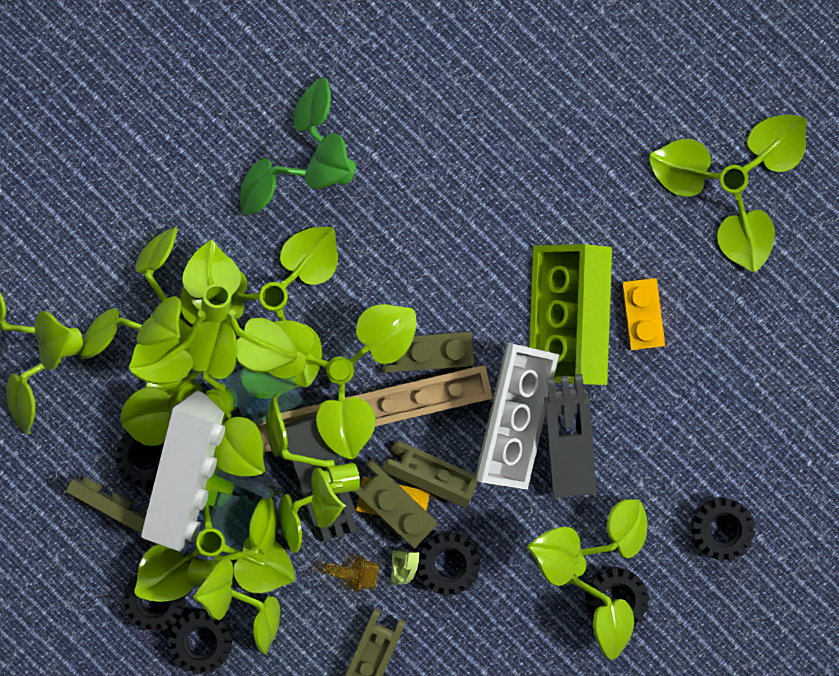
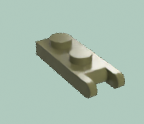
[382,332,474,373]
[383,441,478,508]
[355,459,438,549]
[66,476,146,534]
[345,608,406,676]

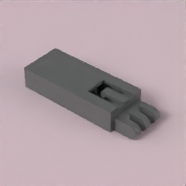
[544,374,597,498]
[284,414,358,543]

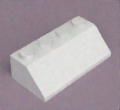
[475,342,559,490]
[141,391,225,551]

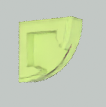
[391,550,419,585]

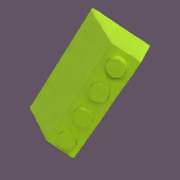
[529,244,612,385]

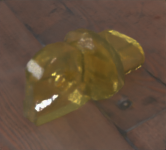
[323,555,379,592]

